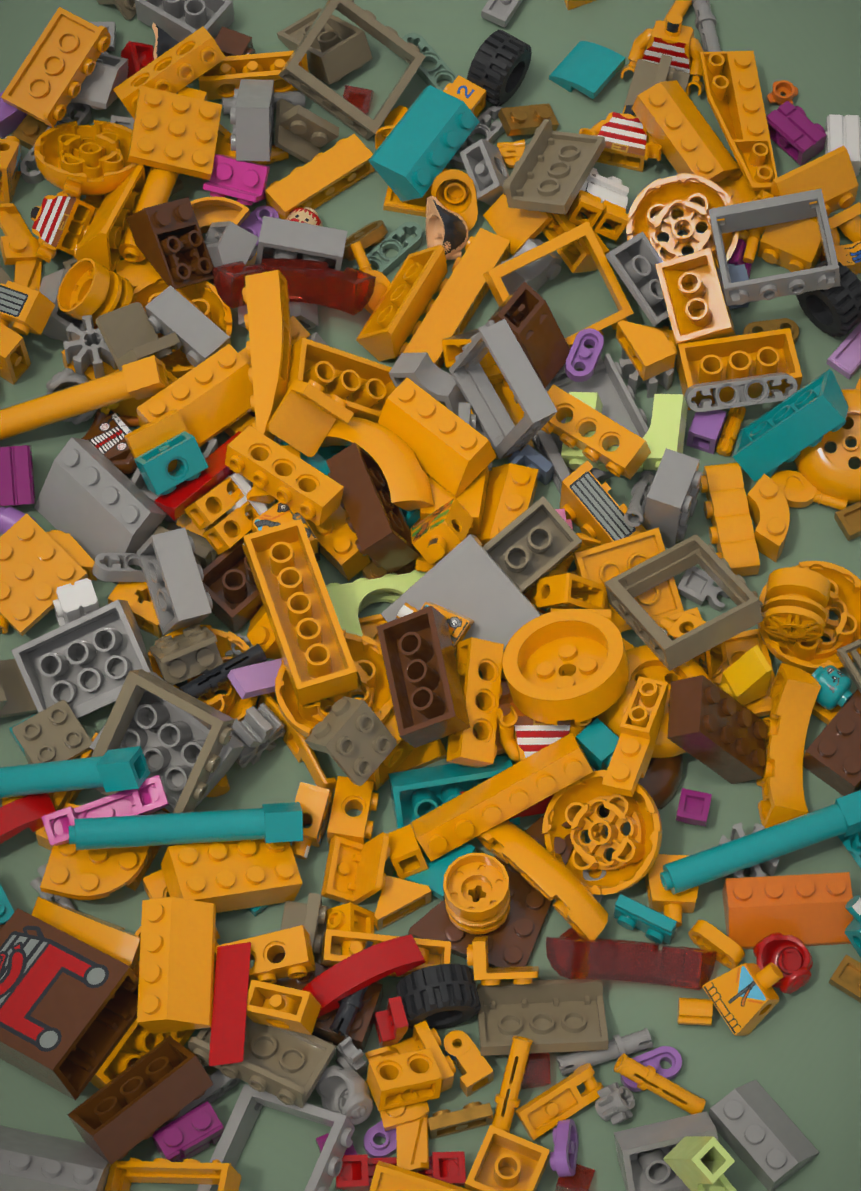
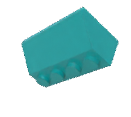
[368,85,480,202]
[732,369,849,482]
[388,755,520,829]

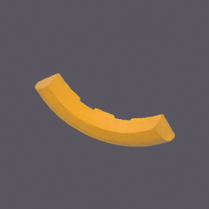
[321,416,434,511]
[756,663,821,828]
[476,820,608,942]

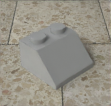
[39,269,84,341]

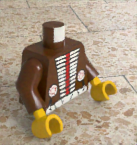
[81,402,137,475]

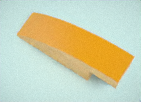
[31,896,141,969]

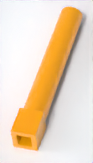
[118,87,207,263]
[0,355,169,440]

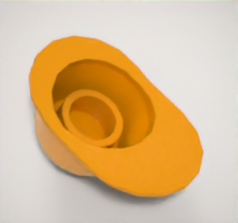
[431,169,478,232]

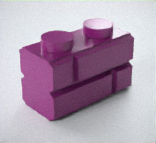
[766,101,827,166]
[0,445,36,507]
[152,1101,224,1162]

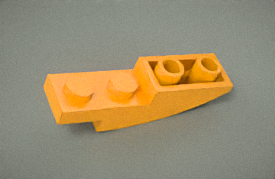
[601,676,669,797]

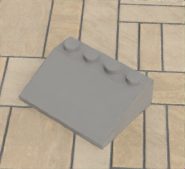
[34,437,167,583]
[11,599,153,719]
[90,672,246,813]
[0,1126,110,1191]

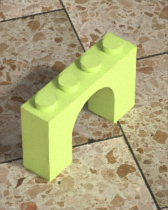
[561,392,688,472]
[326,570,427,637]
[663,1136,737,1191]

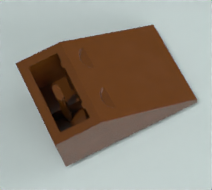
[126,197,217,290]
[488,281,570,388]

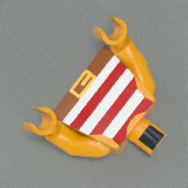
[621,14,704,96]
[579,105,662,172]
[31,177,96,263]
[496,705,592,763]

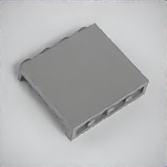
[514,353,649,496]
[381,534,543,674]

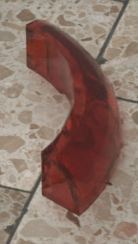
[213,258,376,316]
[546,937,717,990]

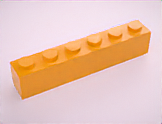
[399,228,510,369]
[411,733,593,862]

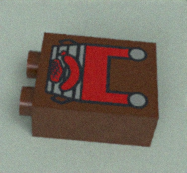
[0,908,139,1100]

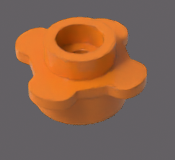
[767,80,798,105]

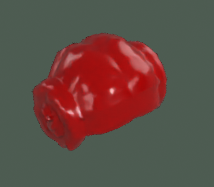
[753,932,813,994]

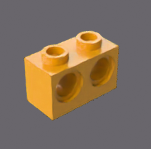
[366,1048,442,1111]

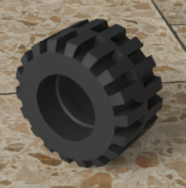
[467,29,532,106]
[796,260,861,337]
[396,964,481,1030]

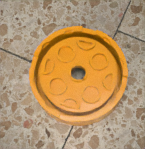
[502,609,629,725]

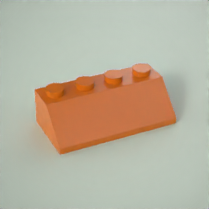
[722,872,853,949]

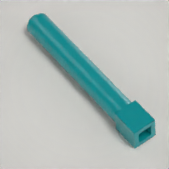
[0,746,150,798]
[660,790,861,894]
[68,802,303,850]

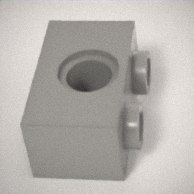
[459,139,509,206]

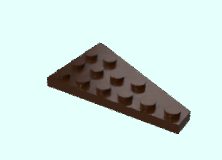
[408,814,574,968]

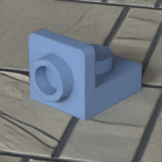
[508,444,554,486]

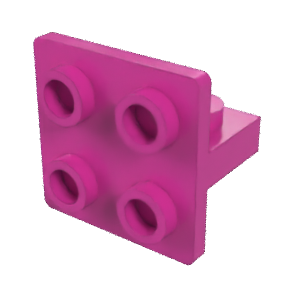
[203,154,270,205]

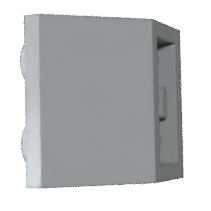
[70,53,129,110]
[204,221,259,288]

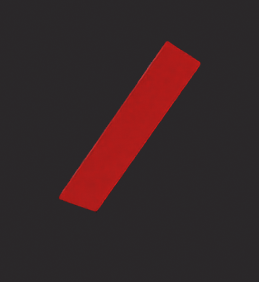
[209,942,251,1066]

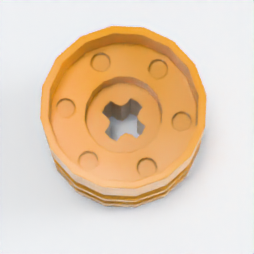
[57,258,133,329]
[761,567,831,642]
[443,853,511,934]

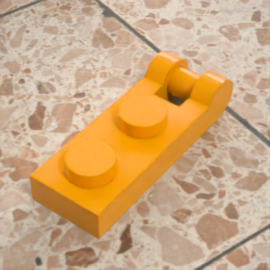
[515,1063,604,1140]

